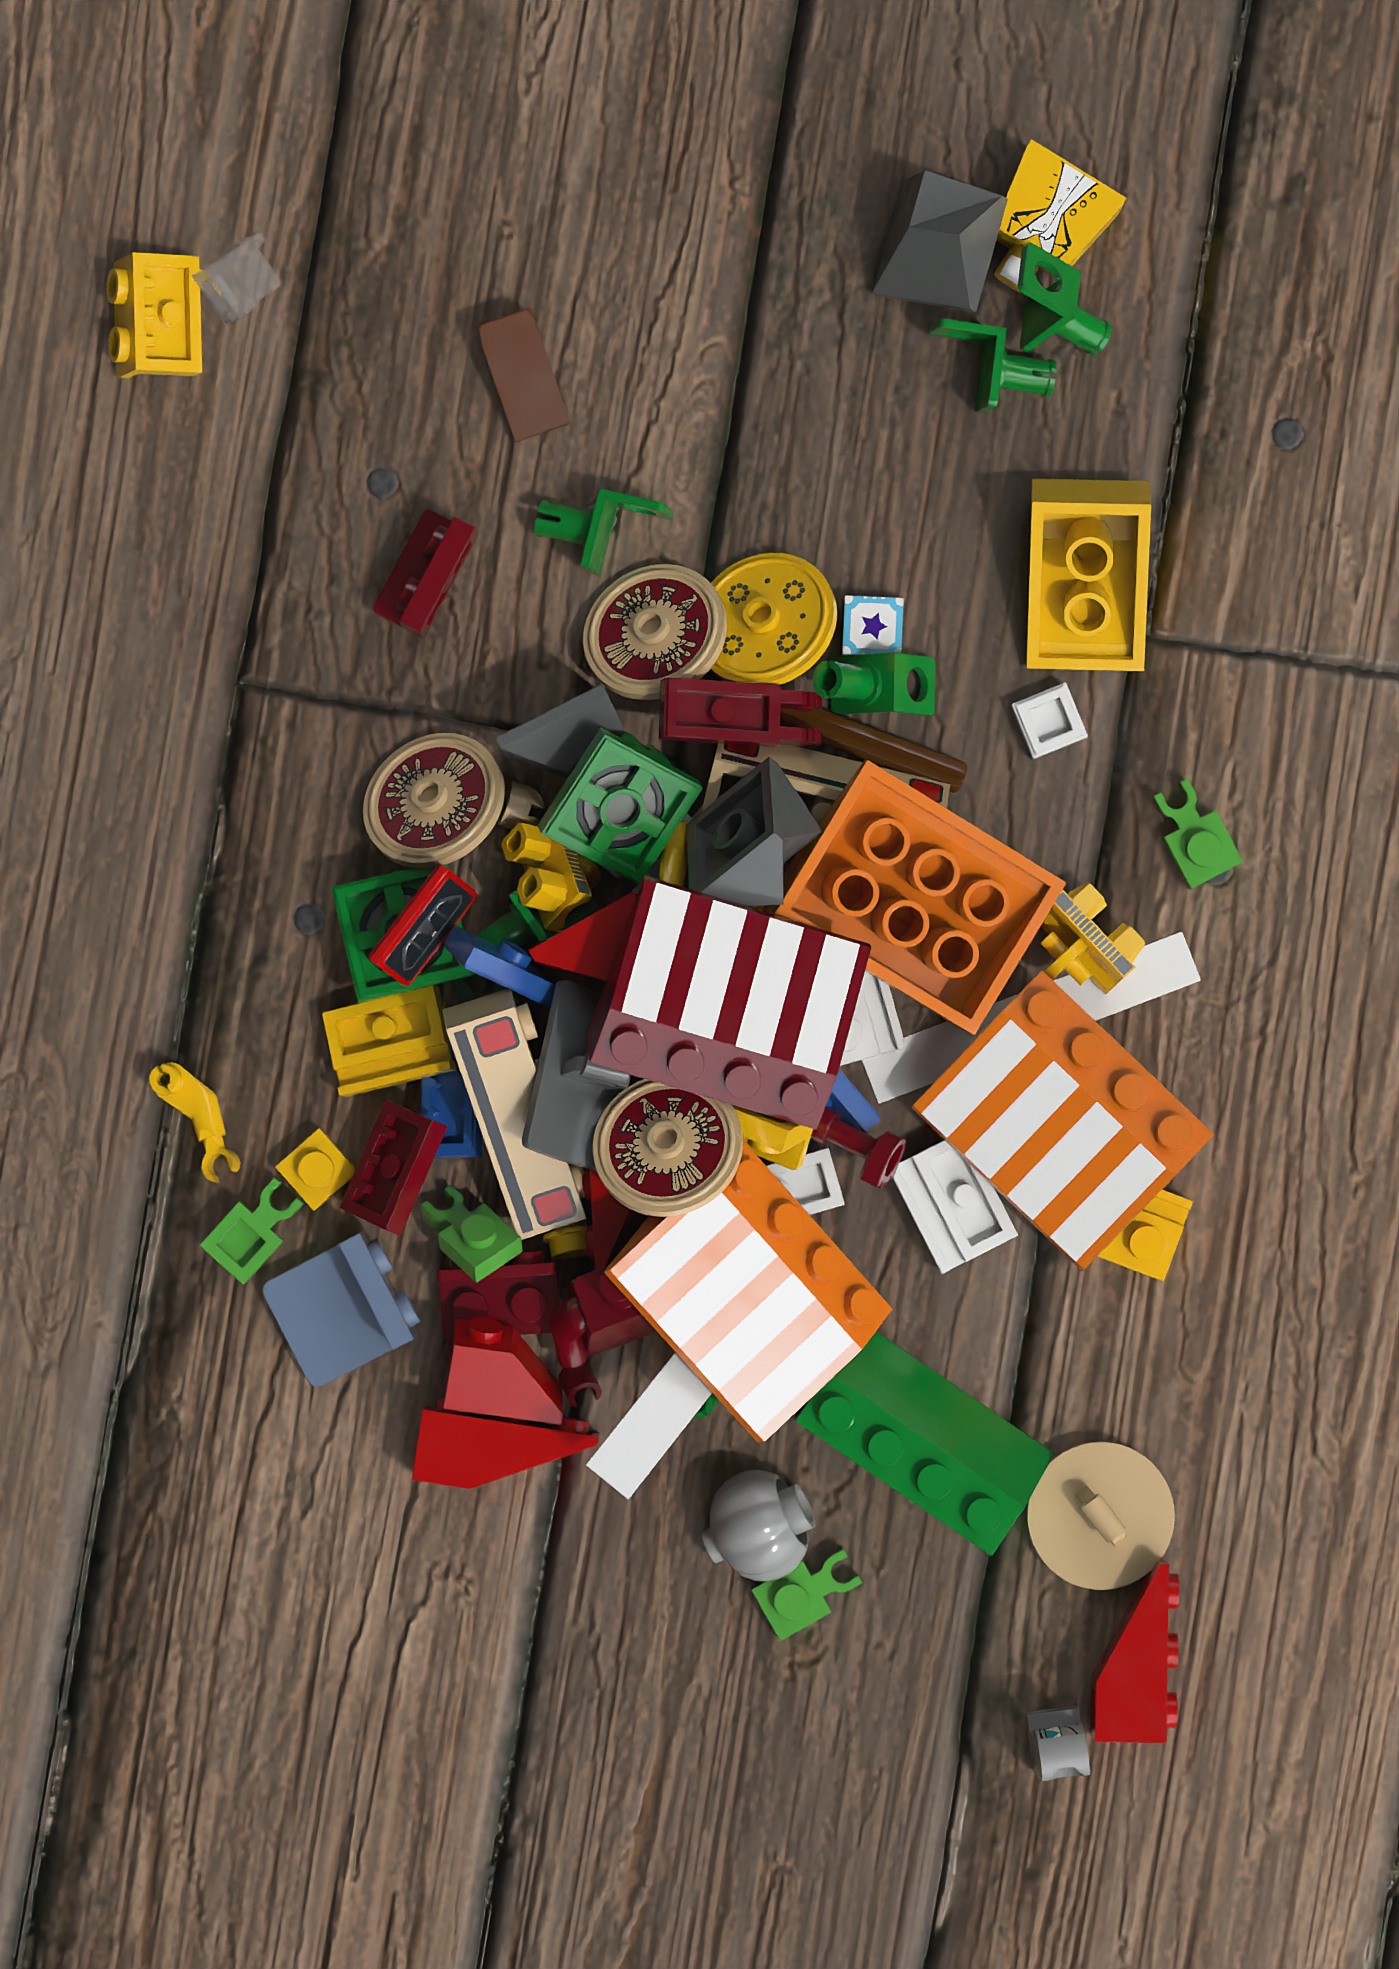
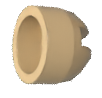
[497,780,545,829]

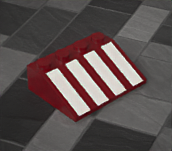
[585,875,871,1130]

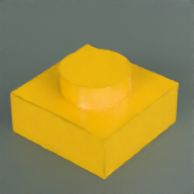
[275,1128,356,1211]

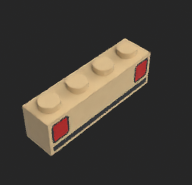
[702,743,950,824]
[442,988,586,1240]

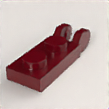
[658,677,822,747]

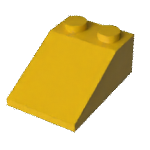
[1027,479,1151,671]

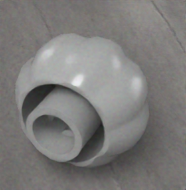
[702,1470,816,1582]

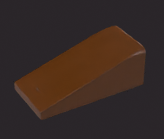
[475,308,570,443]

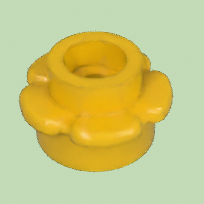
[543,1218,588,1260]

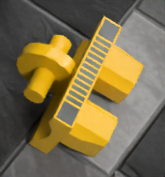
[501,823,601,932]
[1040,882,1145,995]

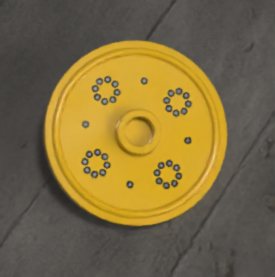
[710,553,837,685]

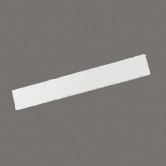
[862,932,1201,1104]
[586,1352,712,1499]

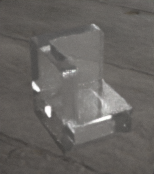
[191,231,280,324]

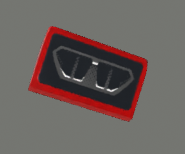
[369,864,477,986]

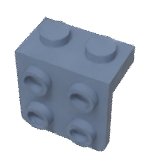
[263,1232,421,1387]

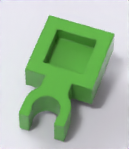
[1152,778,1243,890]
[200,1177,305,1285]
[421,1185,523,1283]
[751,1547,862,1641]

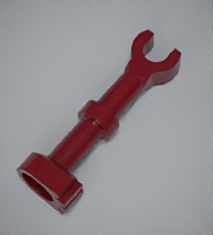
[810,1106,906,1189]

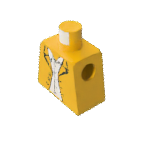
[994,139,1126,292]

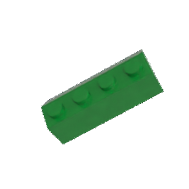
[794,1332,1054,1556]

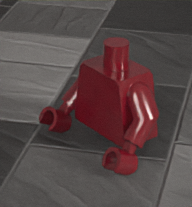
[549,1265,657,1407]

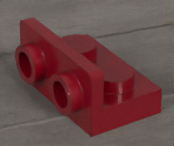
[373,509,478,639]
[339,1099,448,1236]
[437,1251,560,1340]

